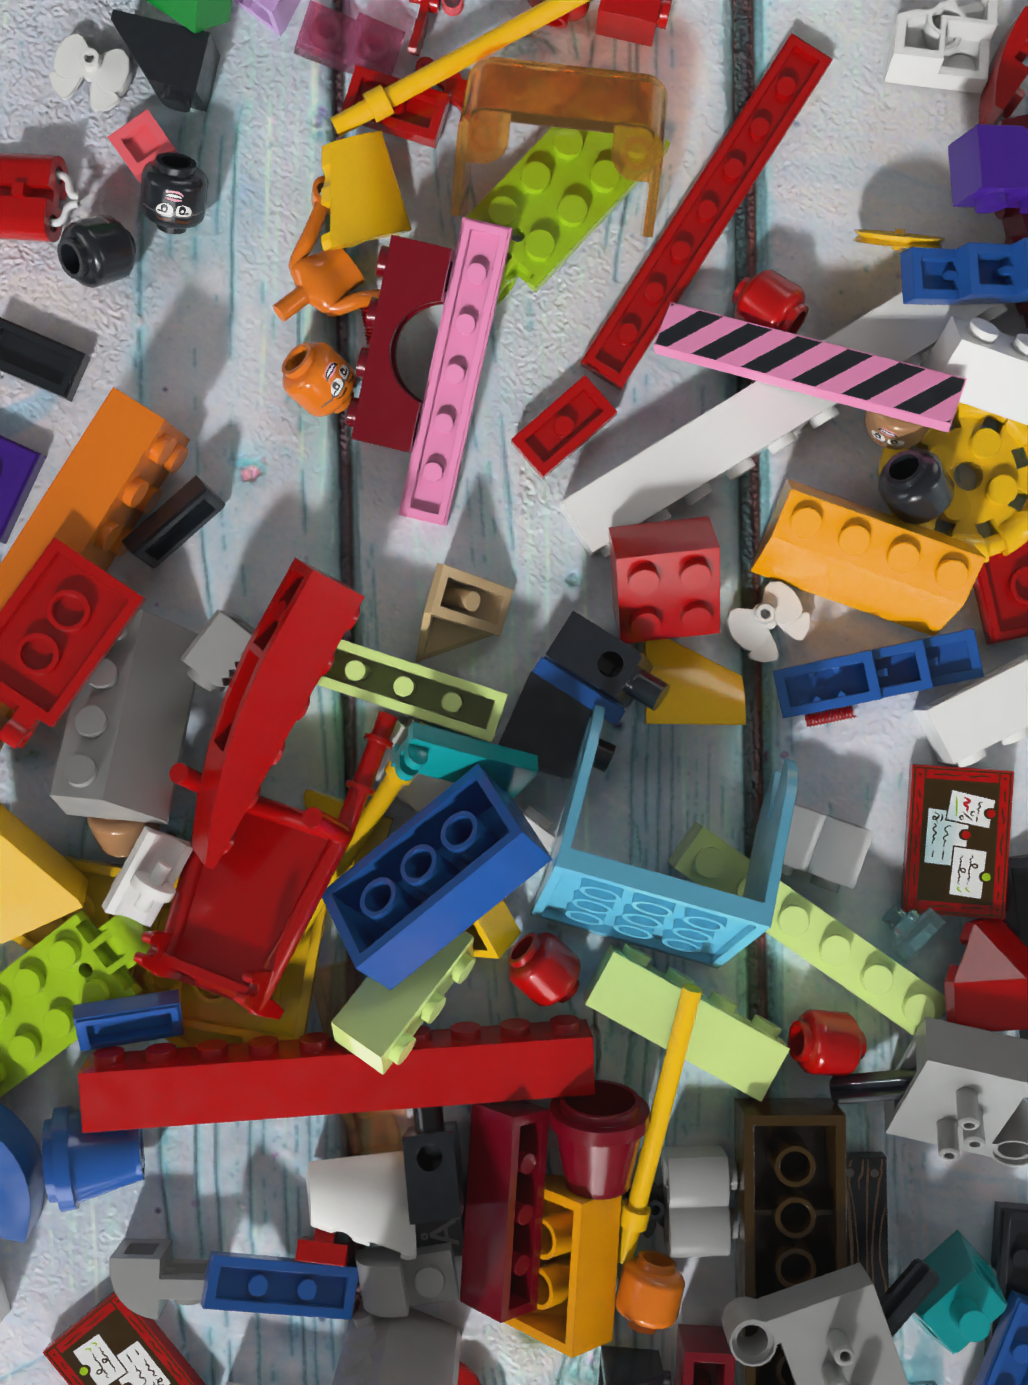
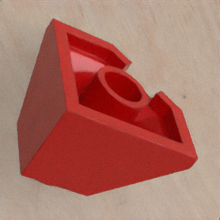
[944,918,1028,1032]

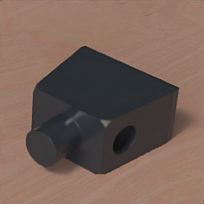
[546,611,670,711]
[498,672,616,779]
[402,1106,466,1225]

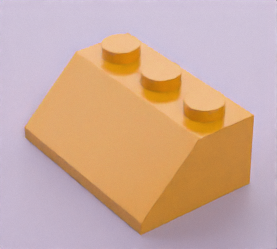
[504,1174,622,1358]

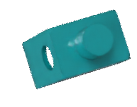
[911,1229,1007,1354]

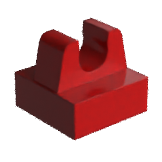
[295,1228,352,1267]

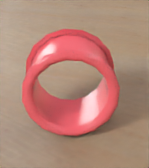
[442,0,464,16]

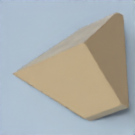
[415,563,514,663]

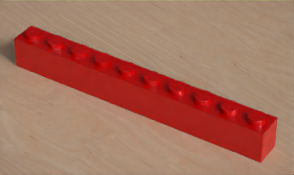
[78,1015,595,1133]

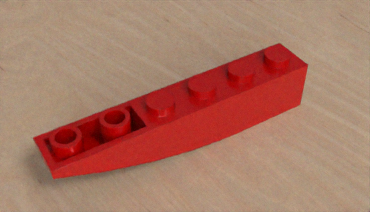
[191,557,364,869]

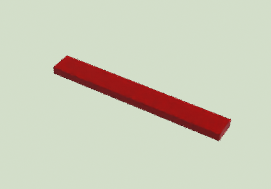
[580,33,833,391]

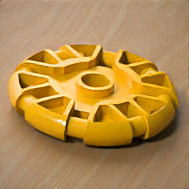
[878,402,1028,563]

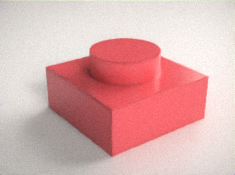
[107,109,178,184]

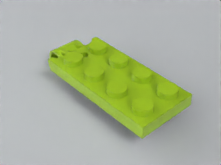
[461,79,671,306]
[0,910,150,1097]

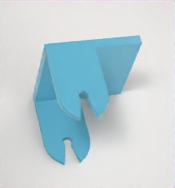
[530,705,798,969]

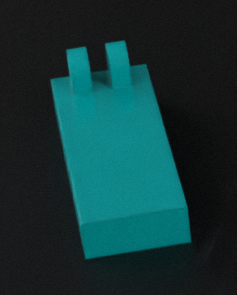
[391,722,539,798]

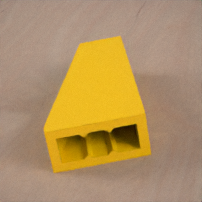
[0,803,89,945]

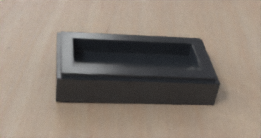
[0,317,91,402]
[122,475,226,569]

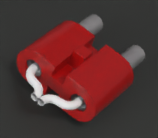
[0,152,82,243]

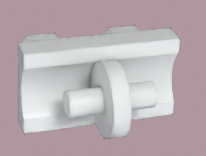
[102,826,193,927]

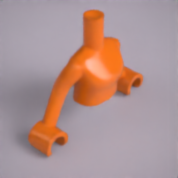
[272,176,380,322]

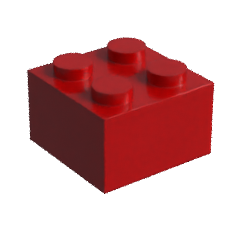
[609,516,720,643]

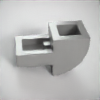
[109,1238,208,1319]
[355,1242,459,1318]

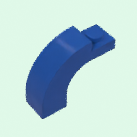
[0,1103,46,1243]

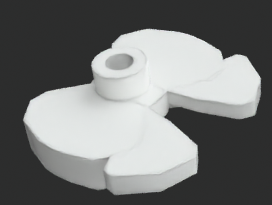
[48,33,133,112]
[725,581,810,663]

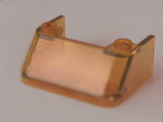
[450,57,668,238]

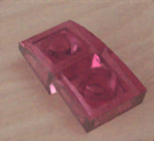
[294,0,405,75]

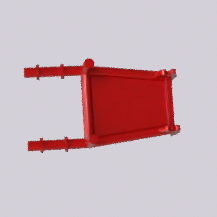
[133,711,398,1020]

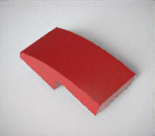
[979,6,1028,125]

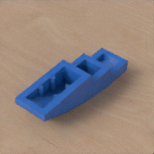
[900,238,1028,305]
[773,628,984,719]

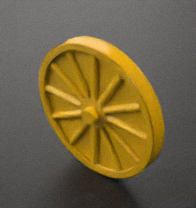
[853,228,945,250]

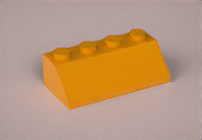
[750,478,986,636]

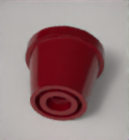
[549,1080,650,1200]

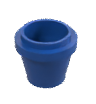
[42,1105,145,1212]

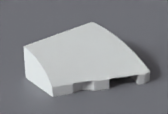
[884,0,999,94]
[306,1151,417,1260]

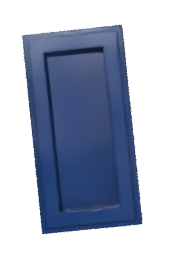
[532,656,626,726]
[73,989,184,1051]

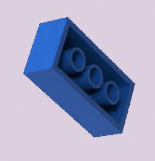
[322,764,552,990]

